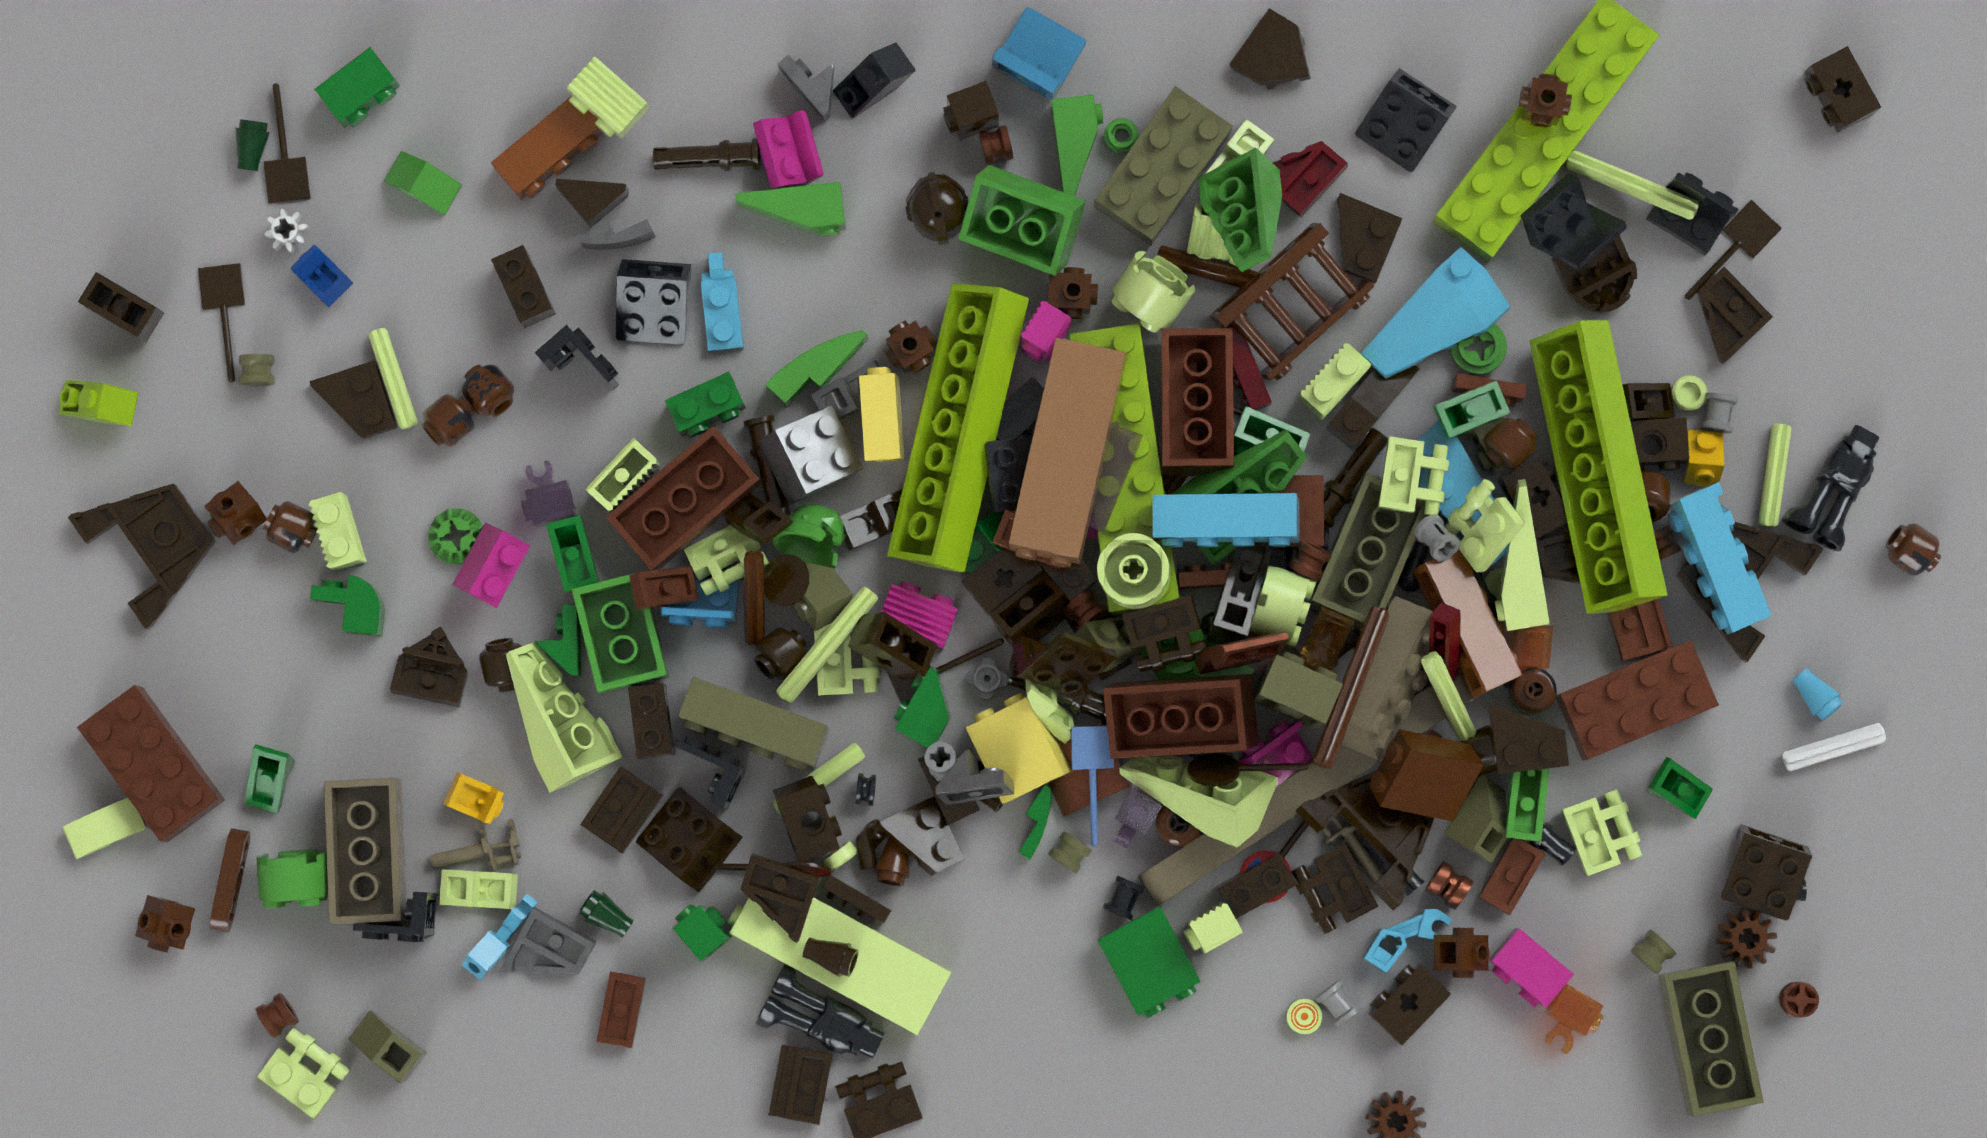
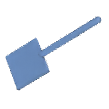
[1071,726,1114,847]

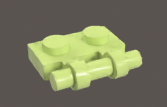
[1378,436,1450,516]
[1445,479,1525,572]
[683,525,769,596]
[814,624,881,696]
[1561,789,1643,876]
[257,1028,350,1119]

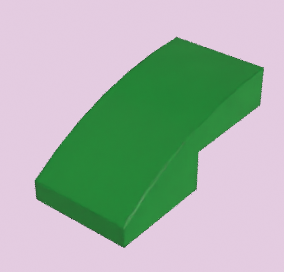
[1018,785,1051,860]

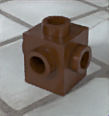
[1518,74,1572,128]
[1048,267,1098,319]
[884,320,937,374]
[204,481,267,545]
[135,895,195,953]
[1434,928,1490,978]

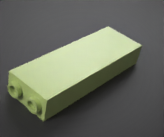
[728,897,952,1035]

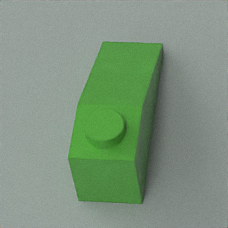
[1051,94,1104,196]
[735,182,846,237]
[1505,768,1550,842]

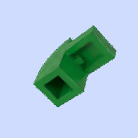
[310,575,385,637]

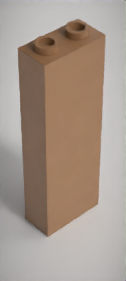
[1008,338,1127,568]

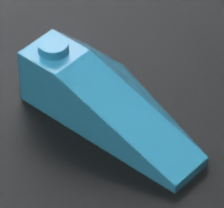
[1361,247,1510,378]

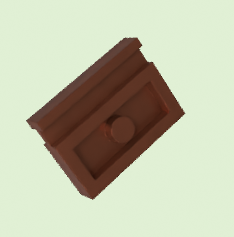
[1608,599,1673,661]

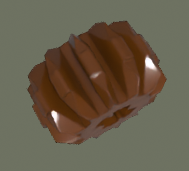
[1715,908,1777,969]
[1365,1090,1426,1138]

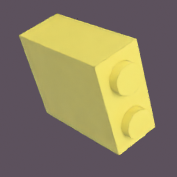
[859,367,905,463]
[966,692,1073,804]

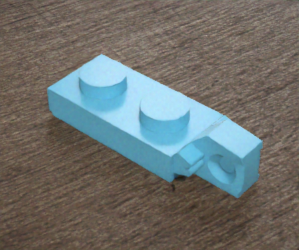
[701,252,744,352]

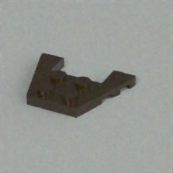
[68,483,216,630]
[1676,522,1824,663]
[1295,771,1434,910]

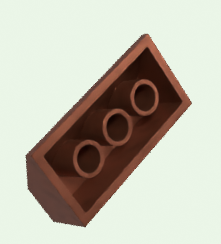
[1162,328,1234,476]

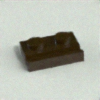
[580,766,664,854]
[768,1044,833,1125]

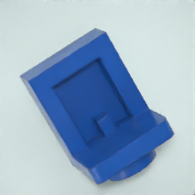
[291,245,353,307]

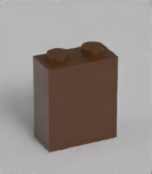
[1369,729,1484,822]

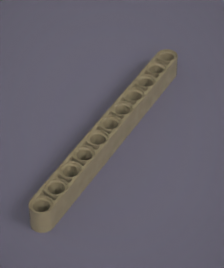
[1138,669,1480,906]

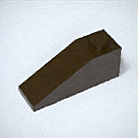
[1326,365,1419,450]
[1206,542,1274,645]

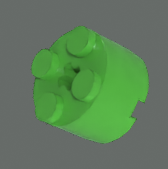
[256,849,328,908]

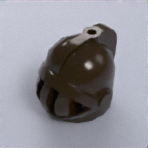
[905,172,969,245]

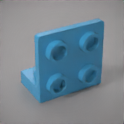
[992,7,1086,101]
[661,578,739,629]

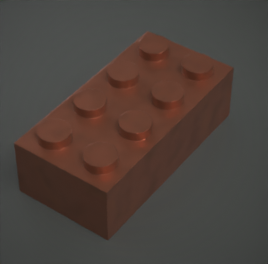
[606,425,762,571]
[1556,640,1719,761]
[1103,674,1259,759]
[77,685,225,842]

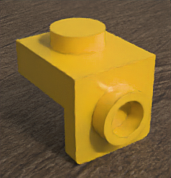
[1684,430,1724,487]
[443,772,504,825]

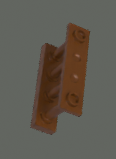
[1209,223,1375,380]

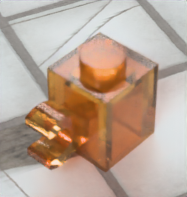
[1511,625,1554,670]
[1545,984,1604,1054]

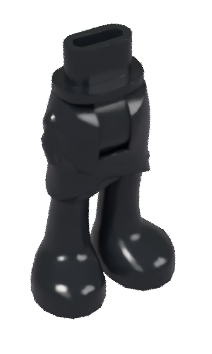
[1782,425,1879,552]
[756,963,885,1059]

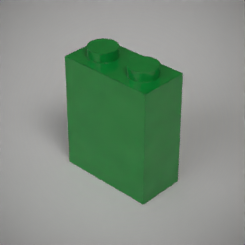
[1097,906,1201,1018]

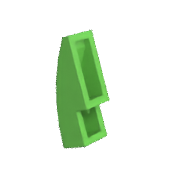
[765,330,868,407]

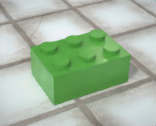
[958,165,1086,276]
[572,573,670,694]

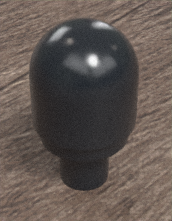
[1397,543,1428,592]

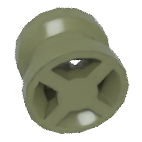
[239,354,275,386]
[1048,831,1092,874]
[1631,930,1676,974]

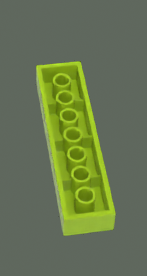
[1432,0,1660,263]
[887,283,1029,573]
[1529,320,1668,614]
[1070,324,1180,616]

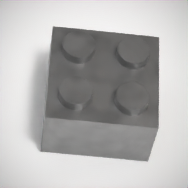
[759,406,863,505]

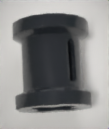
[1102,876,1145,921]

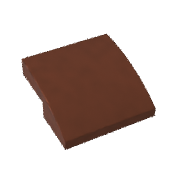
[1274,475,1324,548]
[1195,632,1289,674]
[1048,722,1130,817]

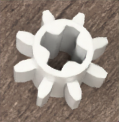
[264,209,310,254]

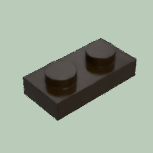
[823,875,892,925]

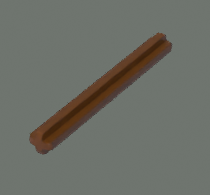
[1313,606,1389,769]

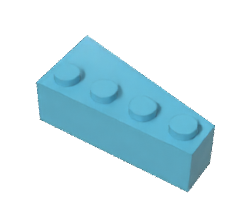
[1417,420,1507,567]
[1668,482,1772,635]
[1153,493,1300,547]

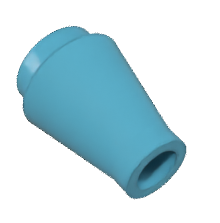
[1792,668,1843,721]

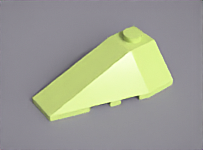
[1495,479,1550,631]
[506,642,623,793]
[1119,755,1277,847]

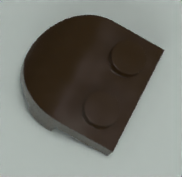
[1551,235,1637,312]

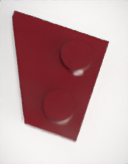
[1273,141,1348,217]

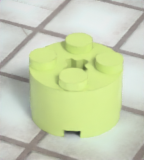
[1111,251,1195,333]
[1097,533,1171,609]
[1249,565,1316,647]

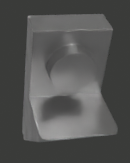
[778,54,834,122]
[935,750,1014,805]

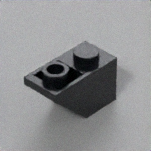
[832,42,916,119]

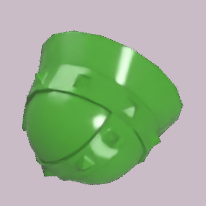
[773,504,847,569]

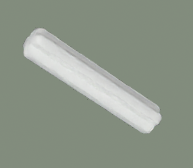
[1782,723,1886,772]

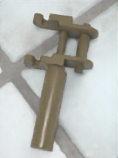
[1322,816,1384,882]
[430,819,521,870]

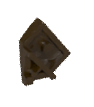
[1229,8,1311,90]
[390,626,468,708]

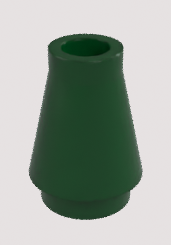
[235,119,270,171]
[579,890,634,937]

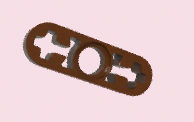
[210,828,250,932]

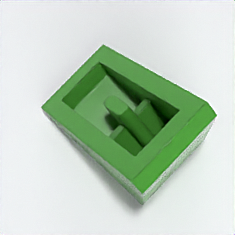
[384,151,462,215]

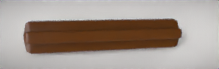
[1157,245,1257,288]
[744,551,765,645]

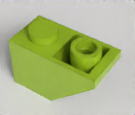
[58,380,139,427]

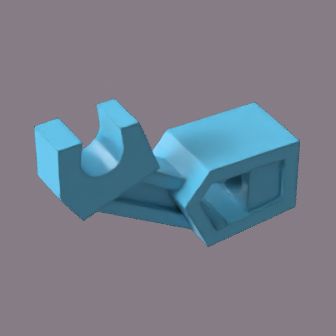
[462,894,538,981]
[1363,909,1452,973]

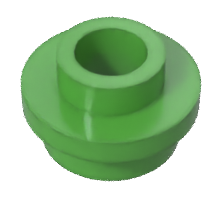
[1104,118,1139,154]

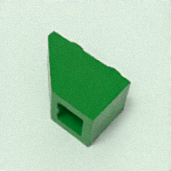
[893,666,951,748]

